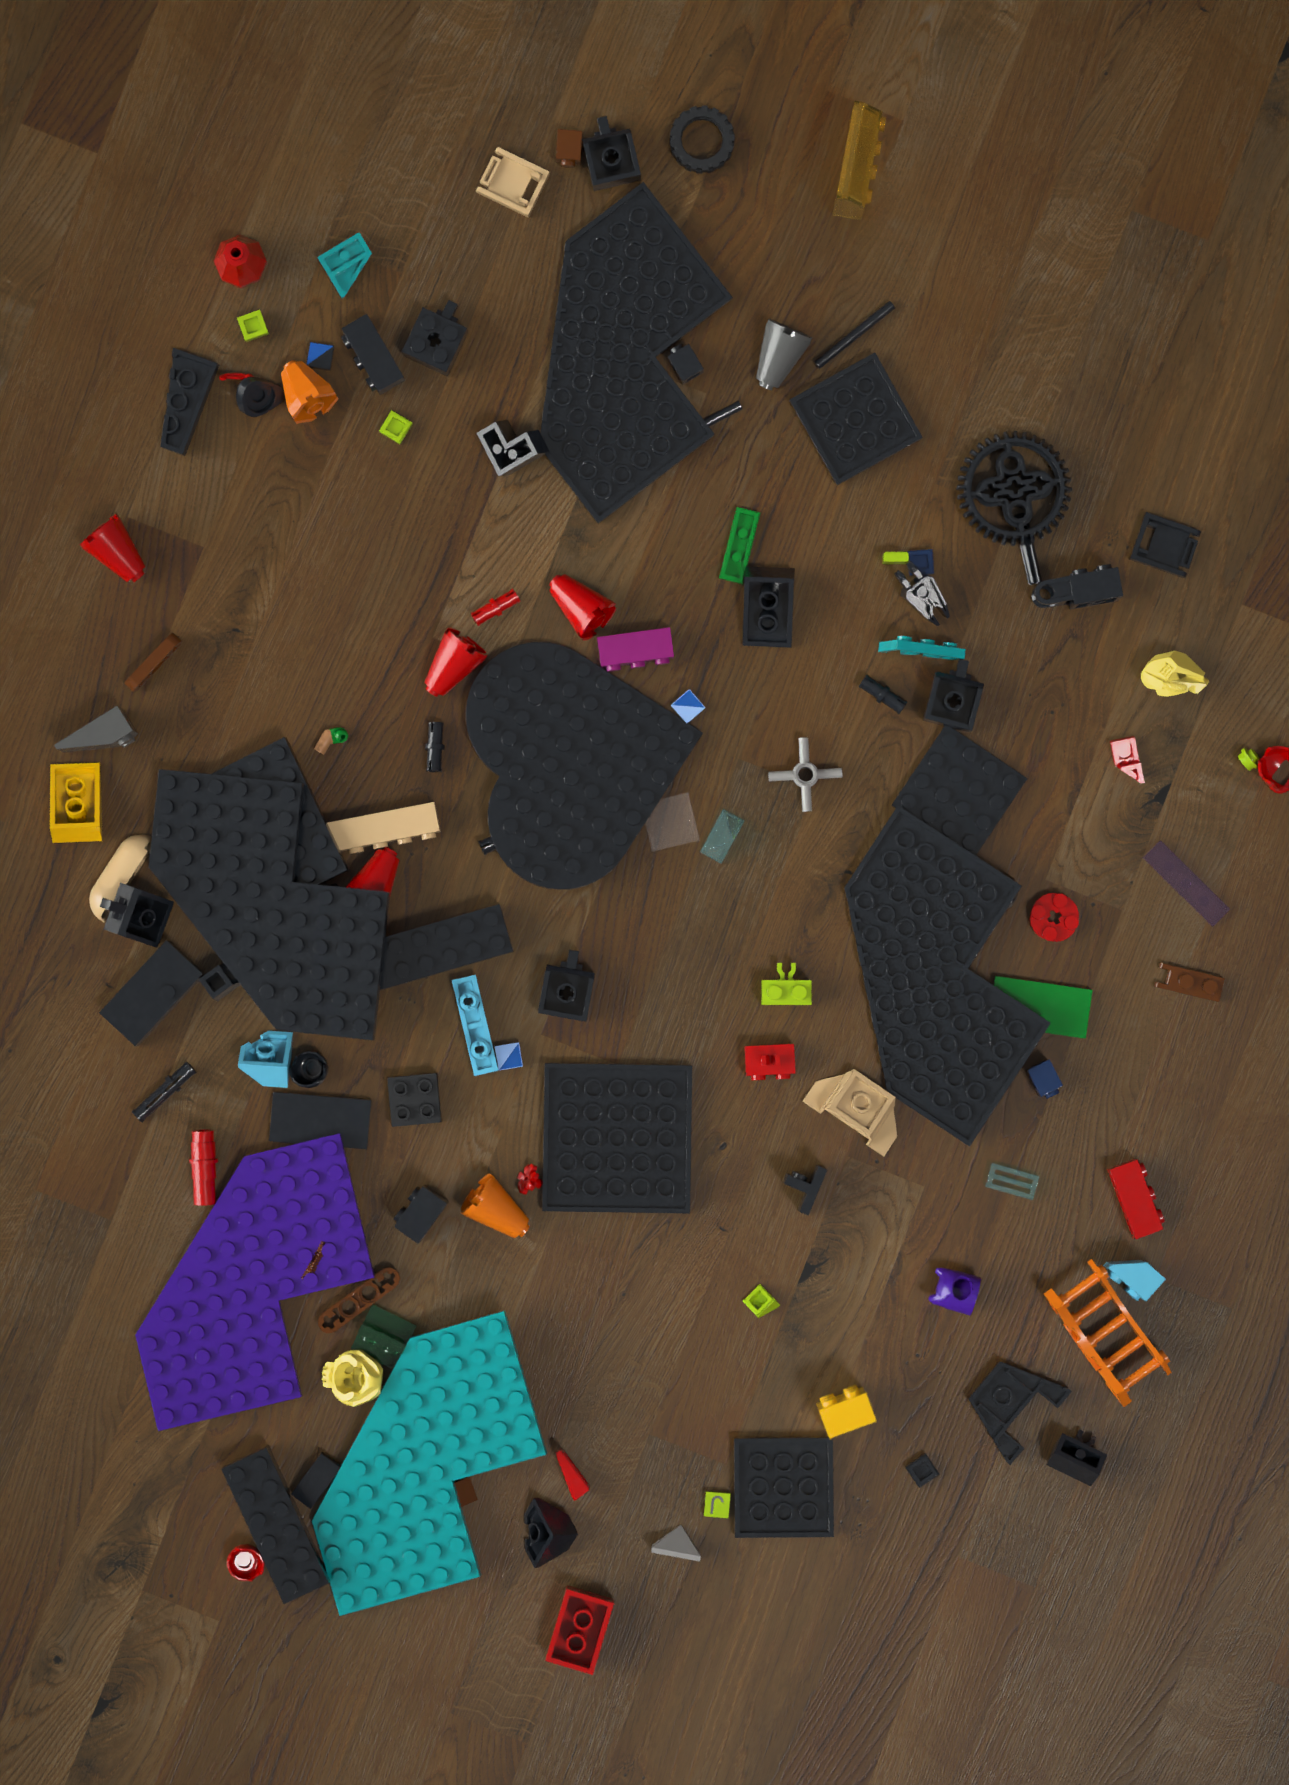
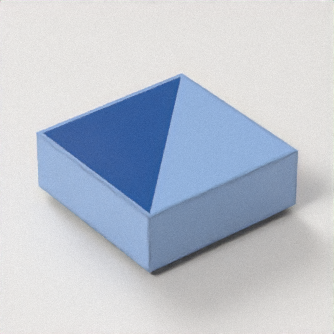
[671,689,705,723]
[495,1042,523,1070]

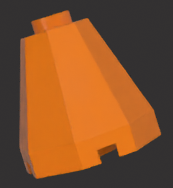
[281,360,338,424]

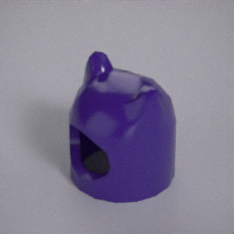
[928,1267,981,1316]

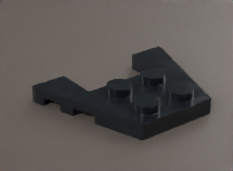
[968,1361,1072,1465]

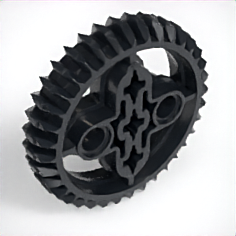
[956,431,1072,546]

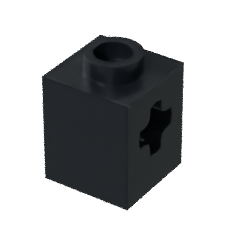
[668,344,704,385]

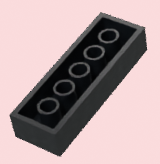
[380,904,514,991]
[221,1445,330,1604]

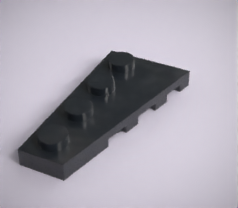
[160,348,220,456]

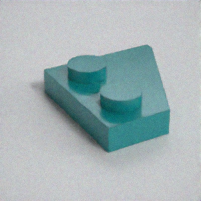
[317,232,372,298]

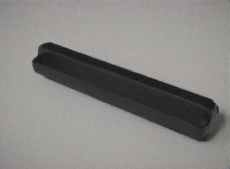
[1014,513,1042,585]

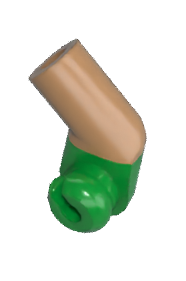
[314,727,348,755]

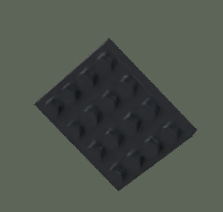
[789,353,923,486]
[891,726,1028,855]
[734,1437,834,1538]

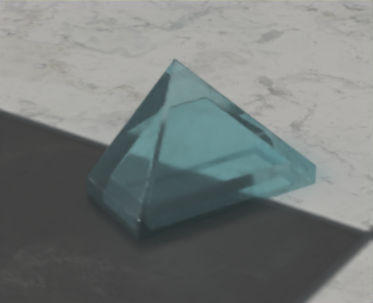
[700,809,744,864]

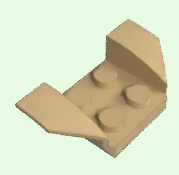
[803,1069,897,1157]

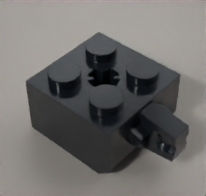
[582,116,641,191]
[402,300,468,377]
[923,659,984,733]
[100,883,174,948]
[538,949,595,1022]

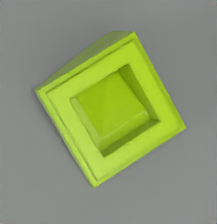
[743,1284,780,1318]

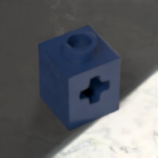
[1025,1059,1063,1099]

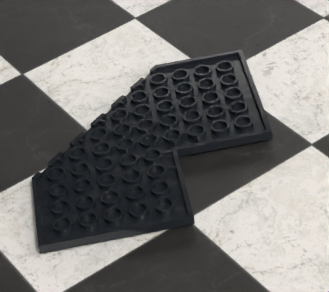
[540,182,733,524]
[149,769,390,1040]
[844,805,1051,1147]

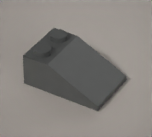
[54,706,138,753]

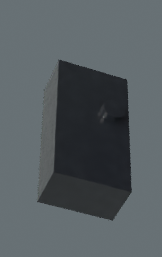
[99,940,205,1046]

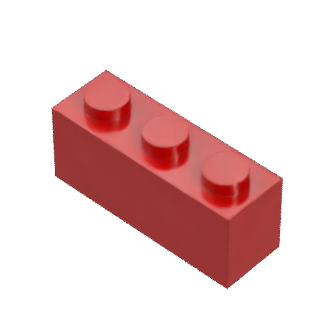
[1107,1159,1165,1240]

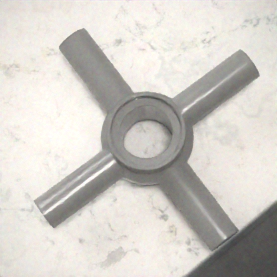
[768,738,842,812]

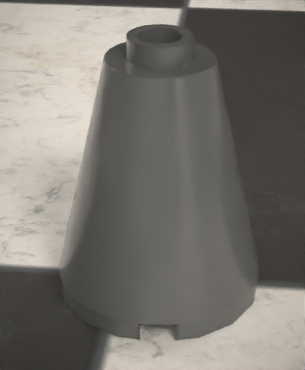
[756,319,812,391]

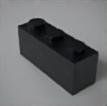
[341,314,405,395]

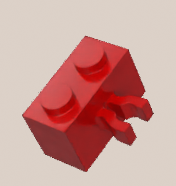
[744,1044,796,1080]

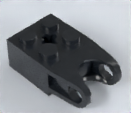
[1031,564,1123,609]

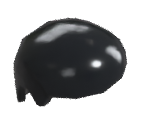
[289,1051,329,1088]

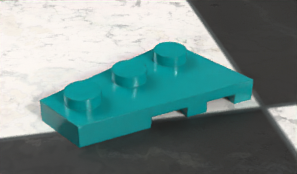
[878,636,966,660]

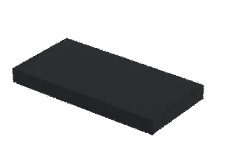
[269,1092,372,1149]

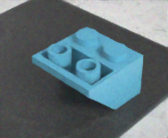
[1103,1260,1165,1301]

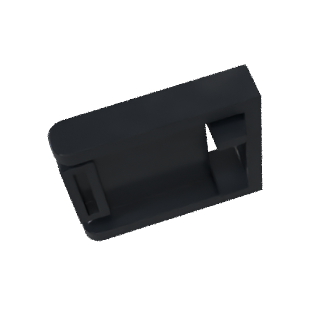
[1129,512,1201,578]

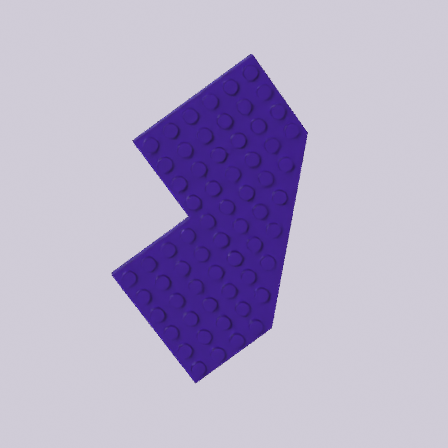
[135,1133,375,1431]

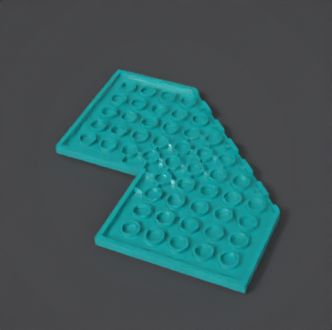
[312,1310,547,1616]

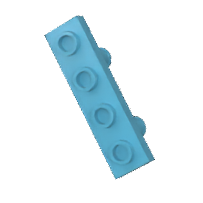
[452,975,498,1076]

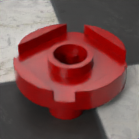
[1029,893,1079,942]

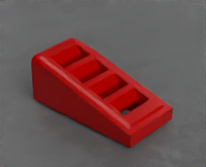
[556,1448,590,1501]

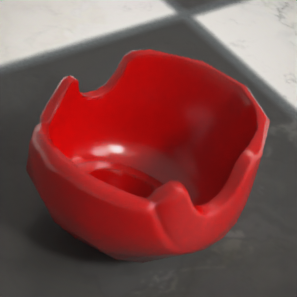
[227,1544,265,1582]

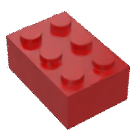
[545,1585,614,1675]

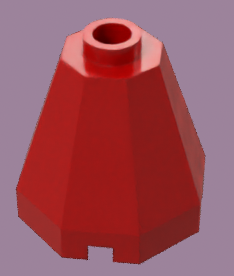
[214,235,267,289]

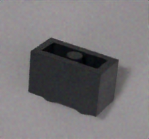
[1046,1429,1107,1486]

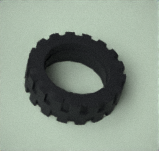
[670,106,735,174]

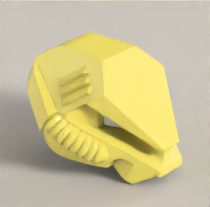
[1141,651,1209,696]
[321,1349,383,1407]

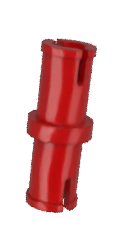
[470,588,520,626]

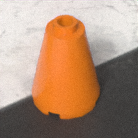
[460,1173,530,1238]

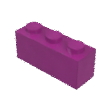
[597,627,674,672]

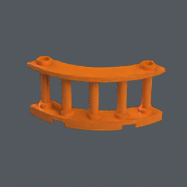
[1044,1259,1172,1407]

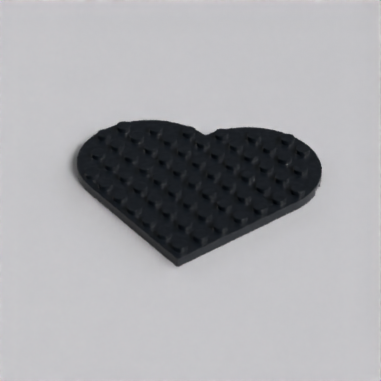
[466,642,703,890]

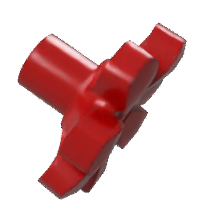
[517,1164,543,1195]

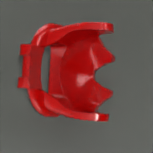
[1258,746,1289,794]

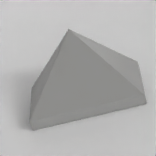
[651,1525,701,1561]

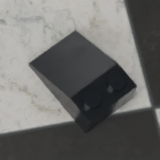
[743,566,795,648]

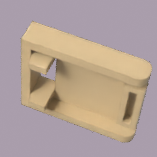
[476,147,550,218]

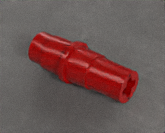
[189,1129,218,1206]

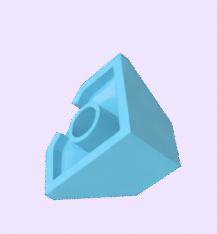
[238,1031,293,1088]

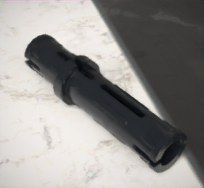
[132,1061,197,1123]

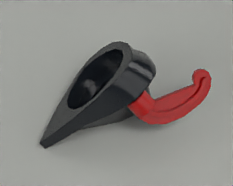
[219,373,286,417]

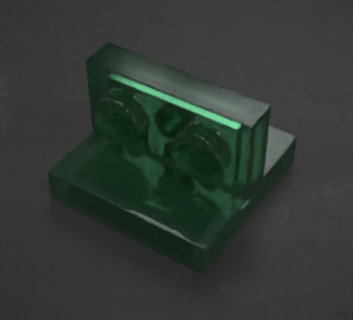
[351,1304,417,1369]

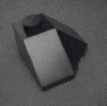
[524,1498,578,1568]

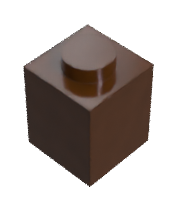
[556,129,583,168]

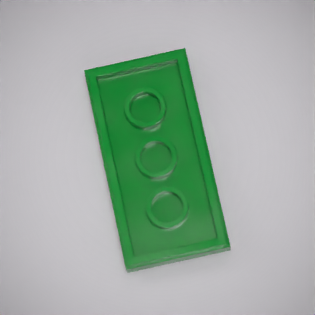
[993,976,1093,1039]

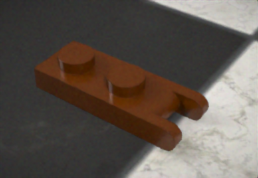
[1154,963,1225,1002]

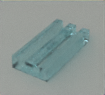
[985,1163,1040,1200]

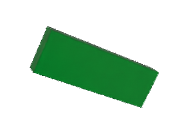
[719,507,760,585]

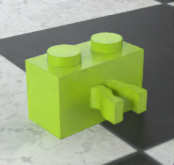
[761,963,812,1005]

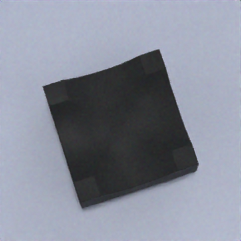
[387,1073,442,1127]

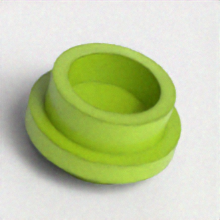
[1238,748,1260,771]

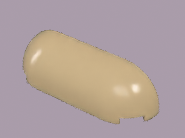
[89,834,152,923]

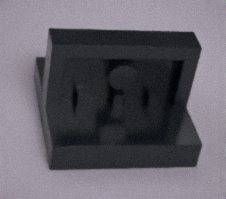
[783,1164,827,1216]

